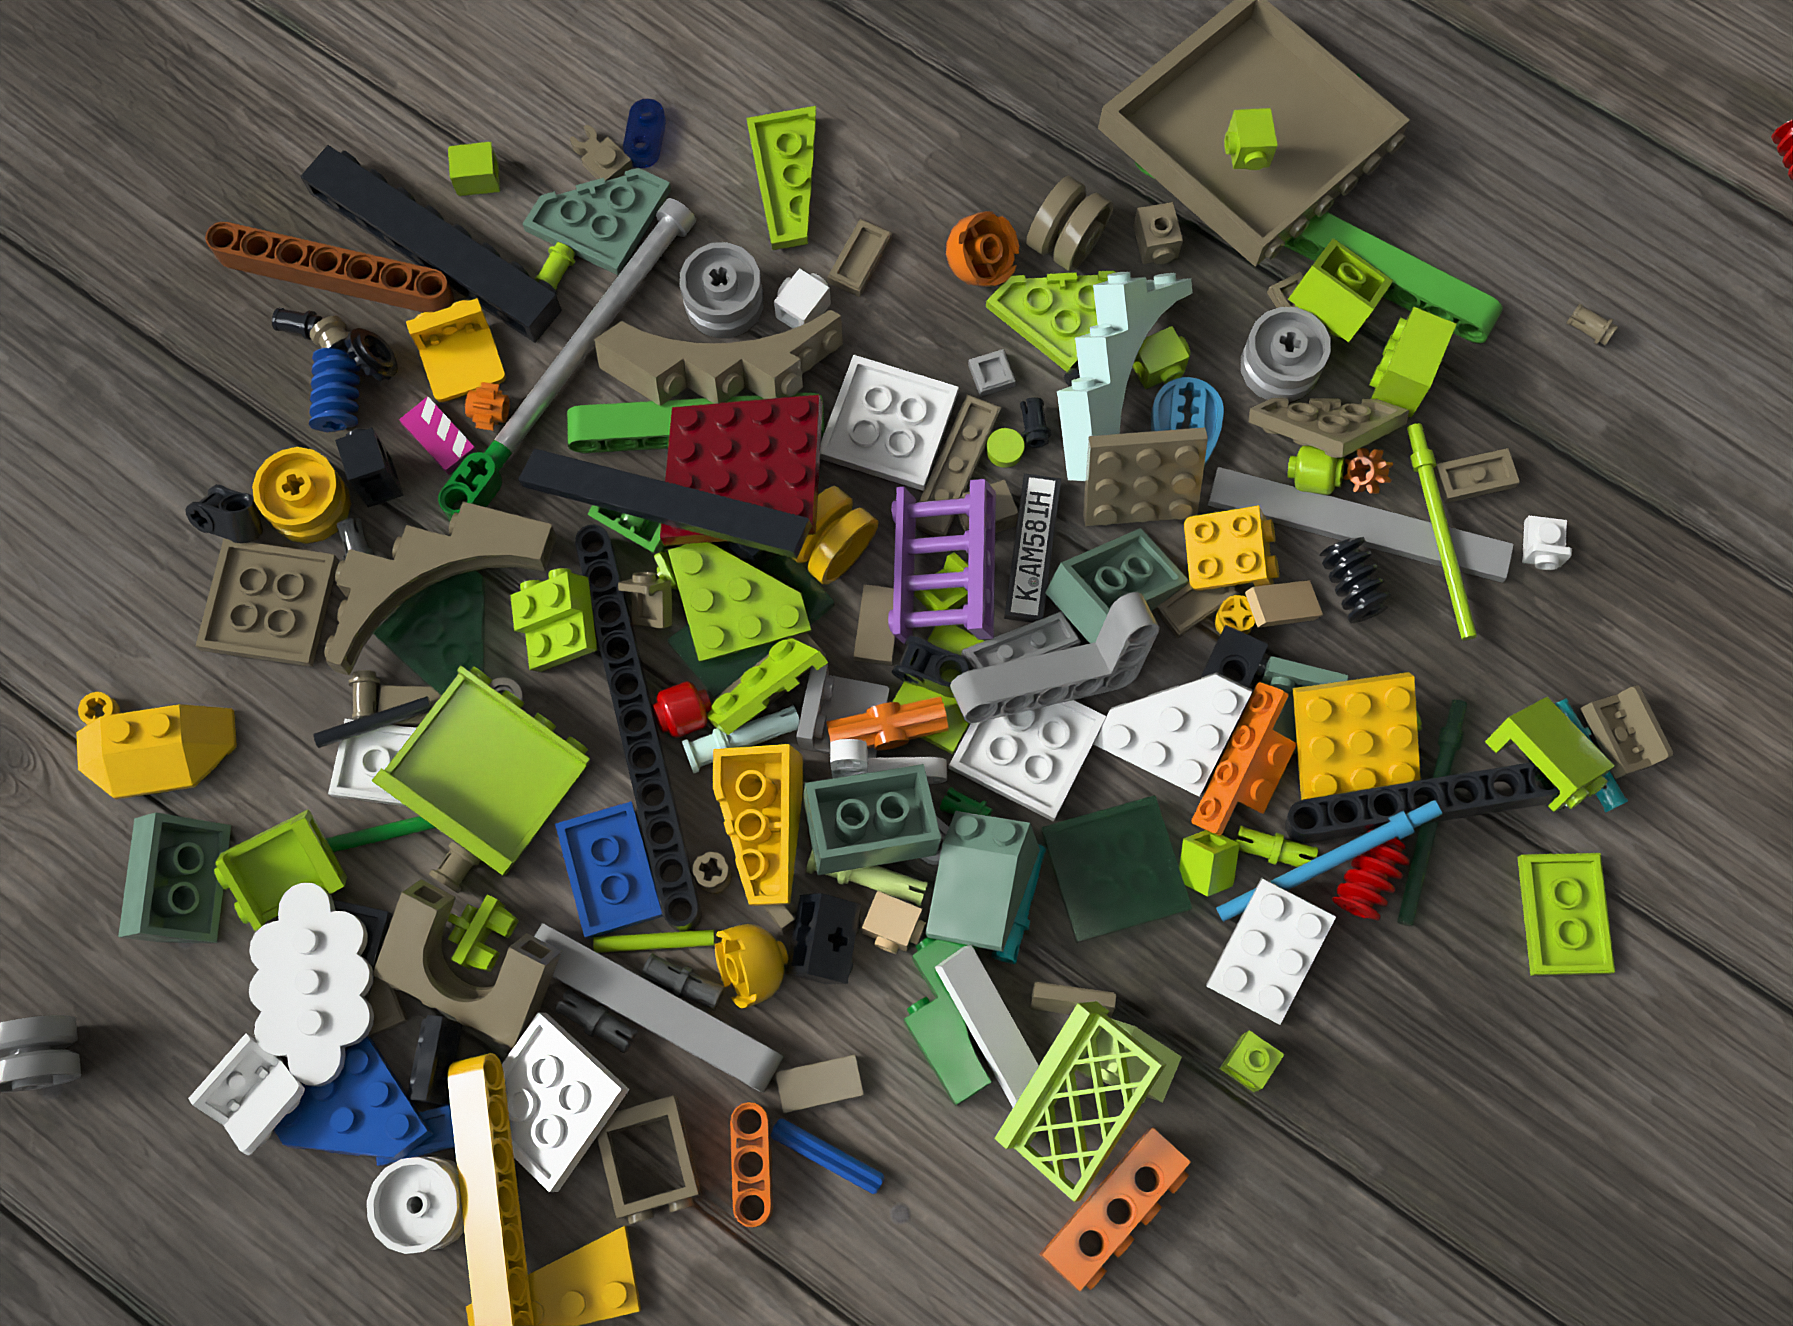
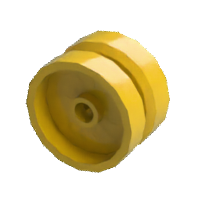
[252,447,351,544]
[792,486,878,585]

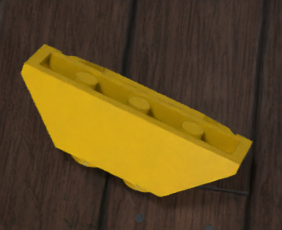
[76,704,237,800]

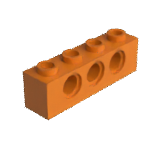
[1039,1127,1191,1291]

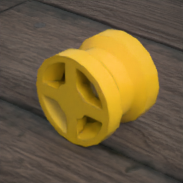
[1215,595,1255,635]

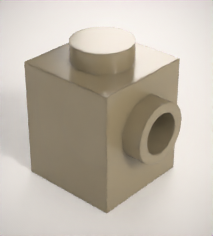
[1133,202,1183,264]

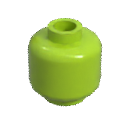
[1287,445,1345,495]

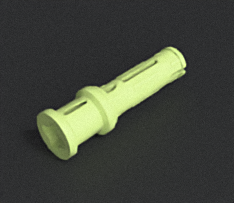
[806,849,928,906]

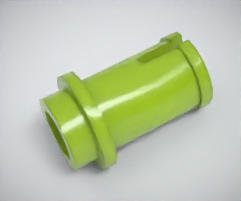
[534,242,576,290]

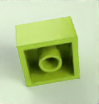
[1288,238,1393,342]
[1369,307,1456,417]

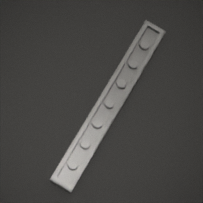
[1208,467,1514,583]

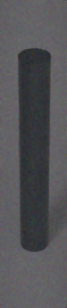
[313,696,432,748]

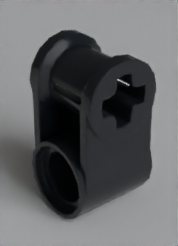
[185,484,263,544]
[892,636,968,698]

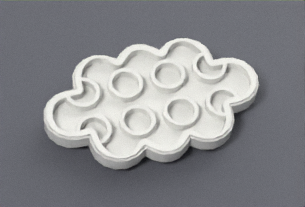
[249,883,374,1086]

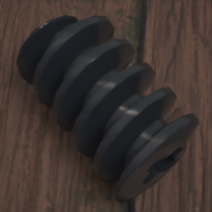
[1319,537,1391,623]

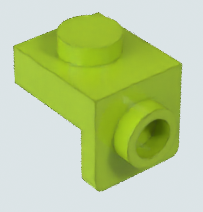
[914,552,968,611]

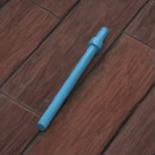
[1216,800,1443,922]

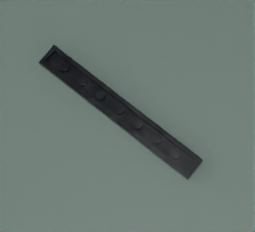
[518,448,812,559]

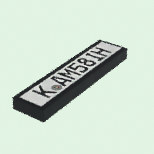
[1004,473,1061,623]

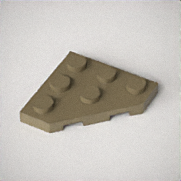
[1248,398,1409,458]

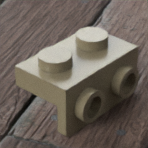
[1580,685,1673,779]

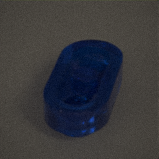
[623,98,666,168]

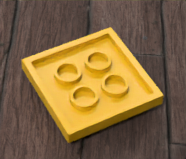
[1293,672,1420,800]

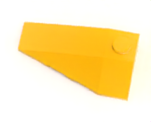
[713,744,803,906]

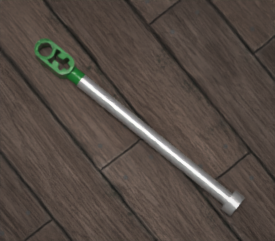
[438,198,696,521]

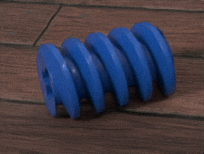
[309,348,361,432]

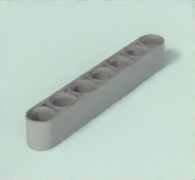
[534,923,783,1093]

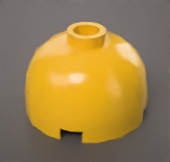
[715,924,788,1008]

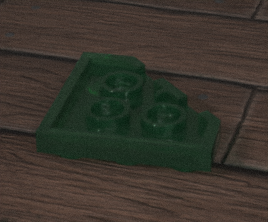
[373,570,485,696]

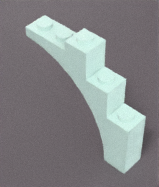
[1057,272,1193,481]

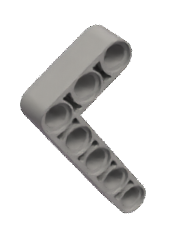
[950,592,1160,723]

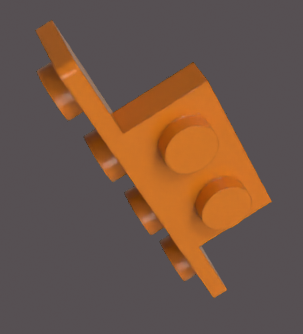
[1191,682,1297,836]

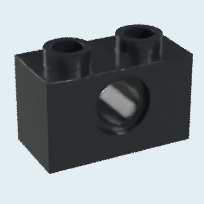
[1200,625,1269,713]

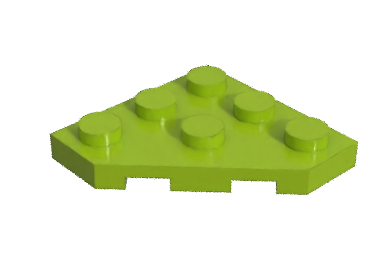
[986,271,1116,372]
[668,542,811,662]

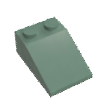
[1045,528,1189,644]
[926,811,1040,952]

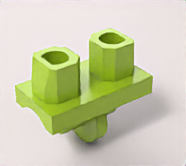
[447,894,519,972]

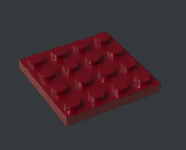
[660,395,823,546]

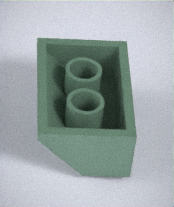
[118,812,231,943]

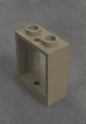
[597,1095,702,1225]

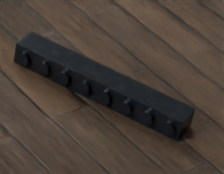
[300,145,562,343]

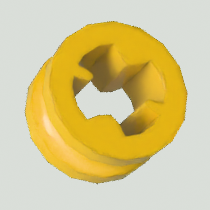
[78,692,120,725]

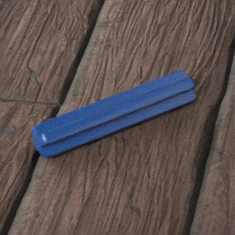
[770,1118,885,1194]

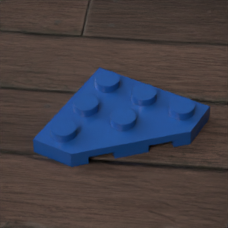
[274,1036,433,1160]

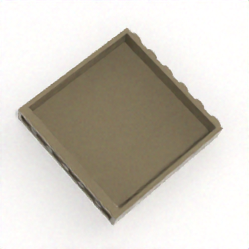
[1098,0,1410,267]

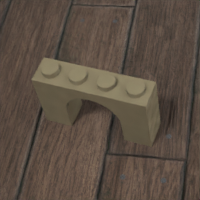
[372,879,562,1048]

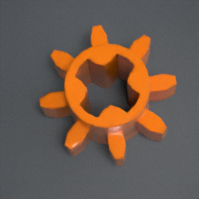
[465,382,510,431]
[1343,448,1393,494]

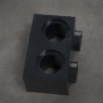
[335,428,404,508]

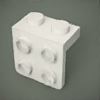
[188,1033,305,1155]

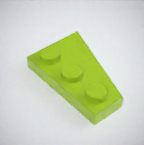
[707,637,829,735]

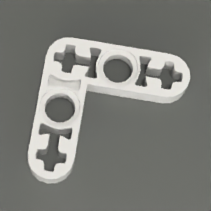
[830,739,947,784]

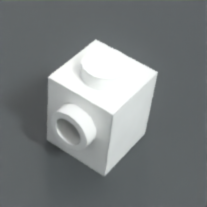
[774,268,831,328]

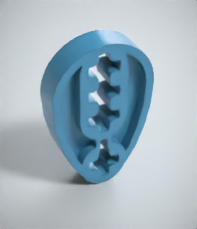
[1151,377,1224,467]

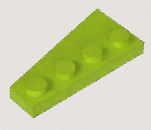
[746,106,817,250]

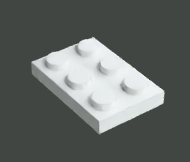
[1206,878,1336,1025]

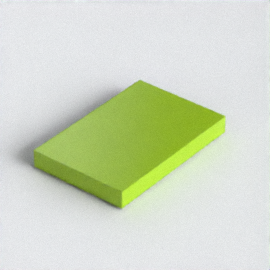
[893,625,984,755]
[1517,853,1615,976]

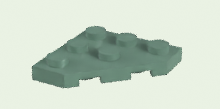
[522,168,671,275]

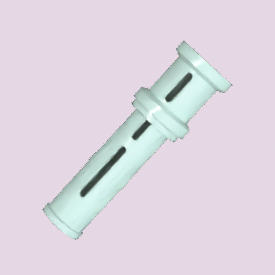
[682,705,800,773]

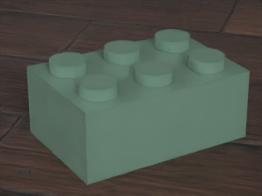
[803,764,941,875]

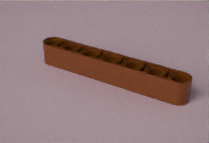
[205,222,455,313]

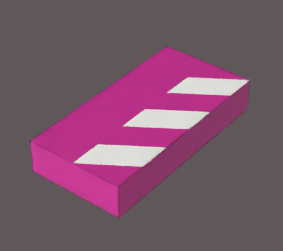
[399,397,477,475]

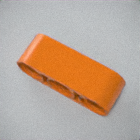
[730,1102,773,1227]

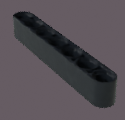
[1285,762,1560,843]

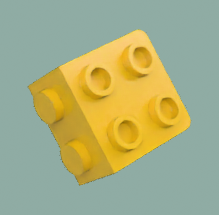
[406,298,506,402]
[1184,505,1279,591]

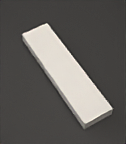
[935,945,1039,1107]

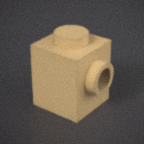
[862,891,926,954]

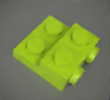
[510,568,597,672]

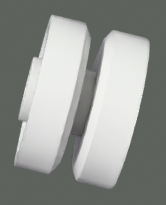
[367,1156,464,1254]

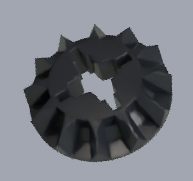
[344,328,398,381]

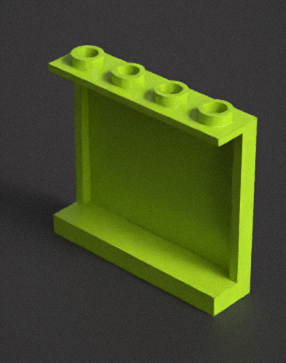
[372,666,590,877]

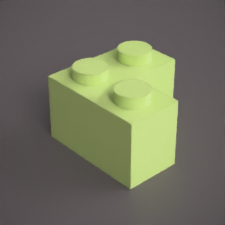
[1075,1019,1182,1103]

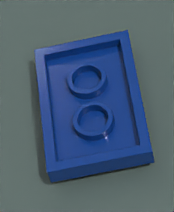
[555,801,664,939]

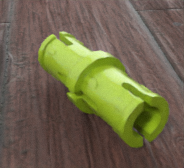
[1236,825,1318,867]

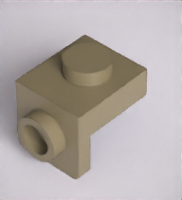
[618,572,672,628]

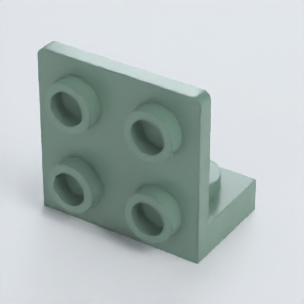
[1260,656,1349,754]

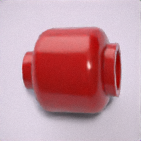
[652,681,712,738]

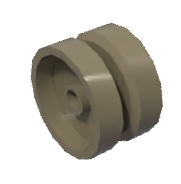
[1026,175,1114,272]

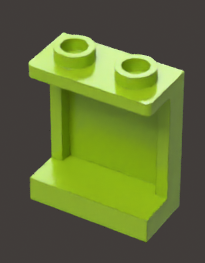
[1485,697,1614,812]
[214,809,347,931]

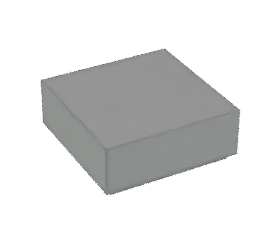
[968,349,1016,397]

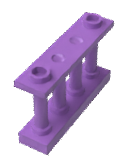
[888,479,996,645]

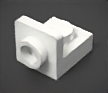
[1522,515,1572,570]

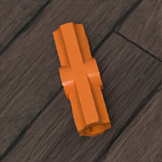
[826,696,949,750]

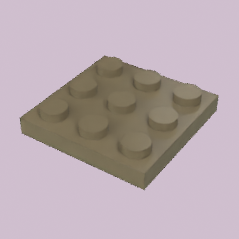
[1083,427,1208,526]
[195,538,339,667]

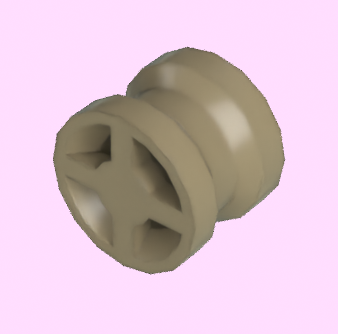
[310,315,350,354]

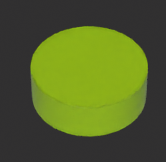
[986,428,1024,468]

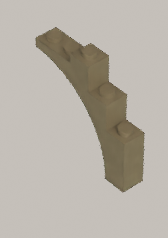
[594,310,843,406]
[324,502,557,676]

